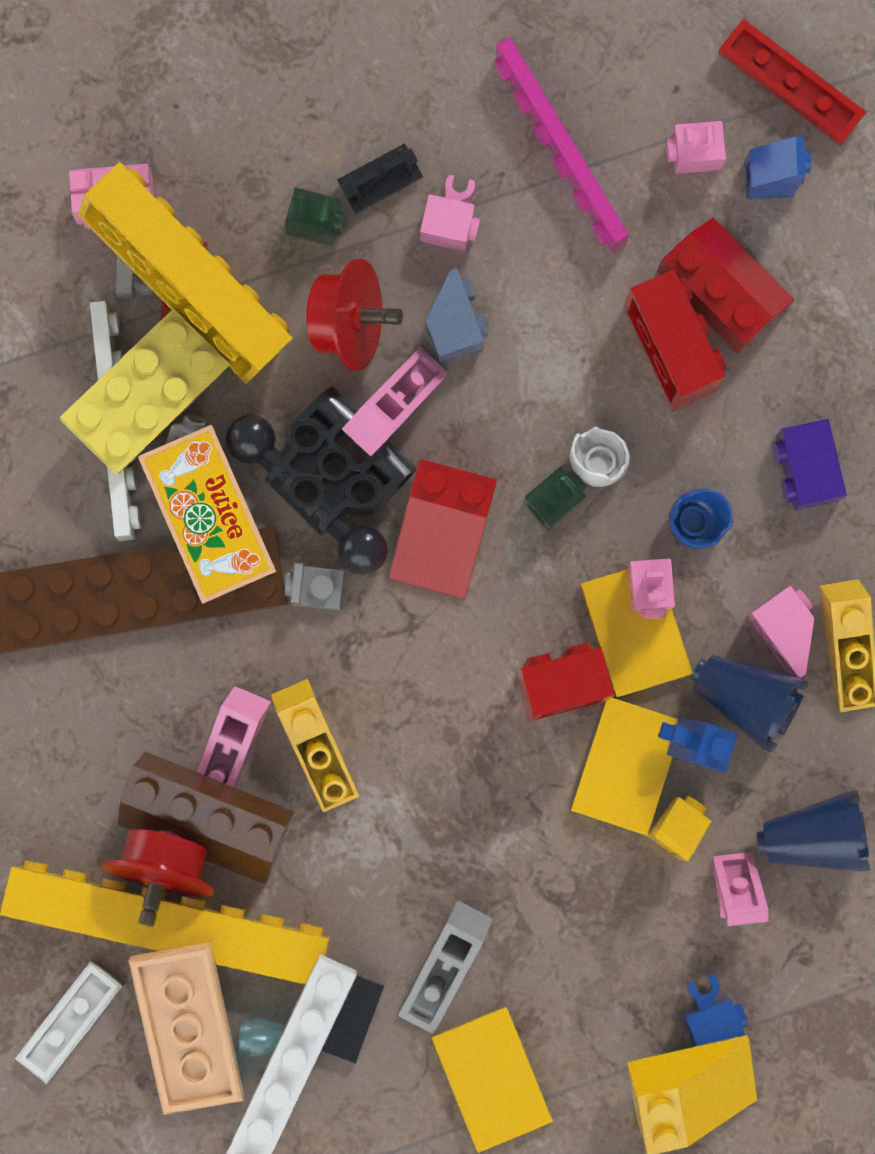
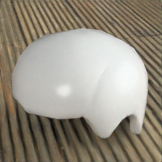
[569,427,630,487]

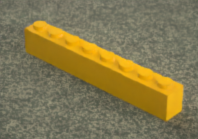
[0,860,331,984]

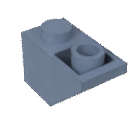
[426,268,488,364]

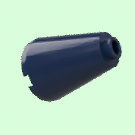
[691,655,809,753]
[757,790,870,872]

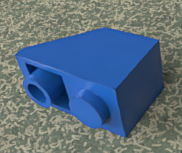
[745,136,811,199]

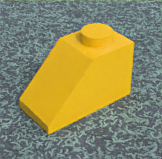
[647,795,711,861]

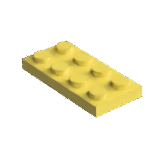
[60,308,230,476]

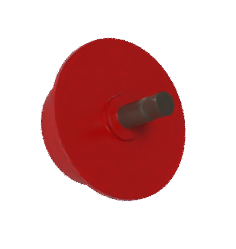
[306,259,403,371]
[102,829,214,927]

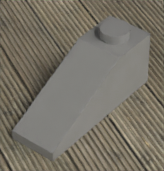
[398,900,493,1035]

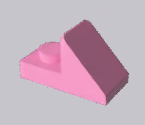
[713,852,769,926]

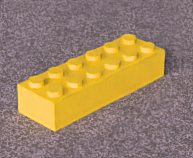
[77,162,293,385]

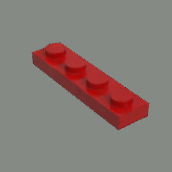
[718,18,867,146]

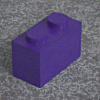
[773,418,847,511]

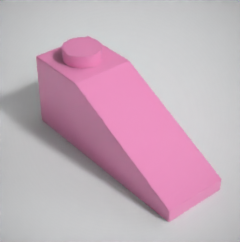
[342,346,449,456]
[197,686,271,788]

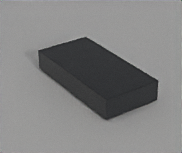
[321,975,385,1064]

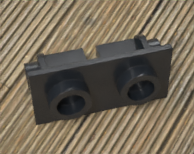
[337,143,423,214]

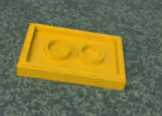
[580,570,693,698]
[570,697,678,836]
[431,1006,553,1153]

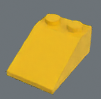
[627,1035,757,1154]

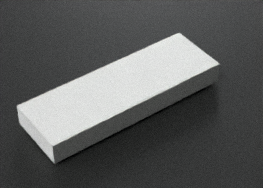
[15,960,124,1084]

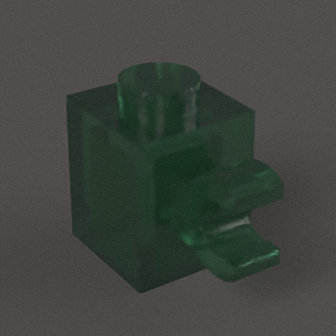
[284,187,347,246]
[523,466,587,532]

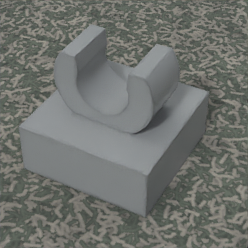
[116,255,152,302]

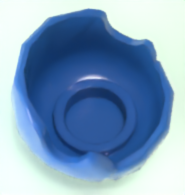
[668,488,733,550]

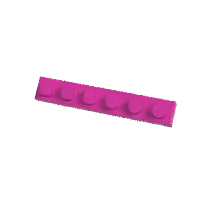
[493,37,629,253]

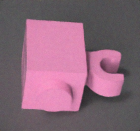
[666,121,726,174]
[420,175,480,252]
[627,559,675,619]

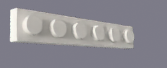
[90,301,141,542]
[225,954,357,1154]

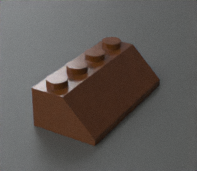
[118,751,294,885]

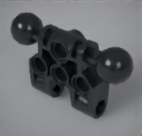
[225,386,417,575]

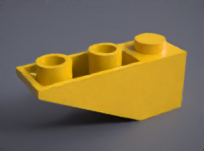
[819,579,875,712]
[271,678,360,813]

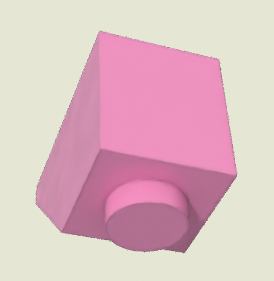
[747,586,814,678]

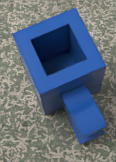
[658,717,738,773]
[682,973,749,1047]

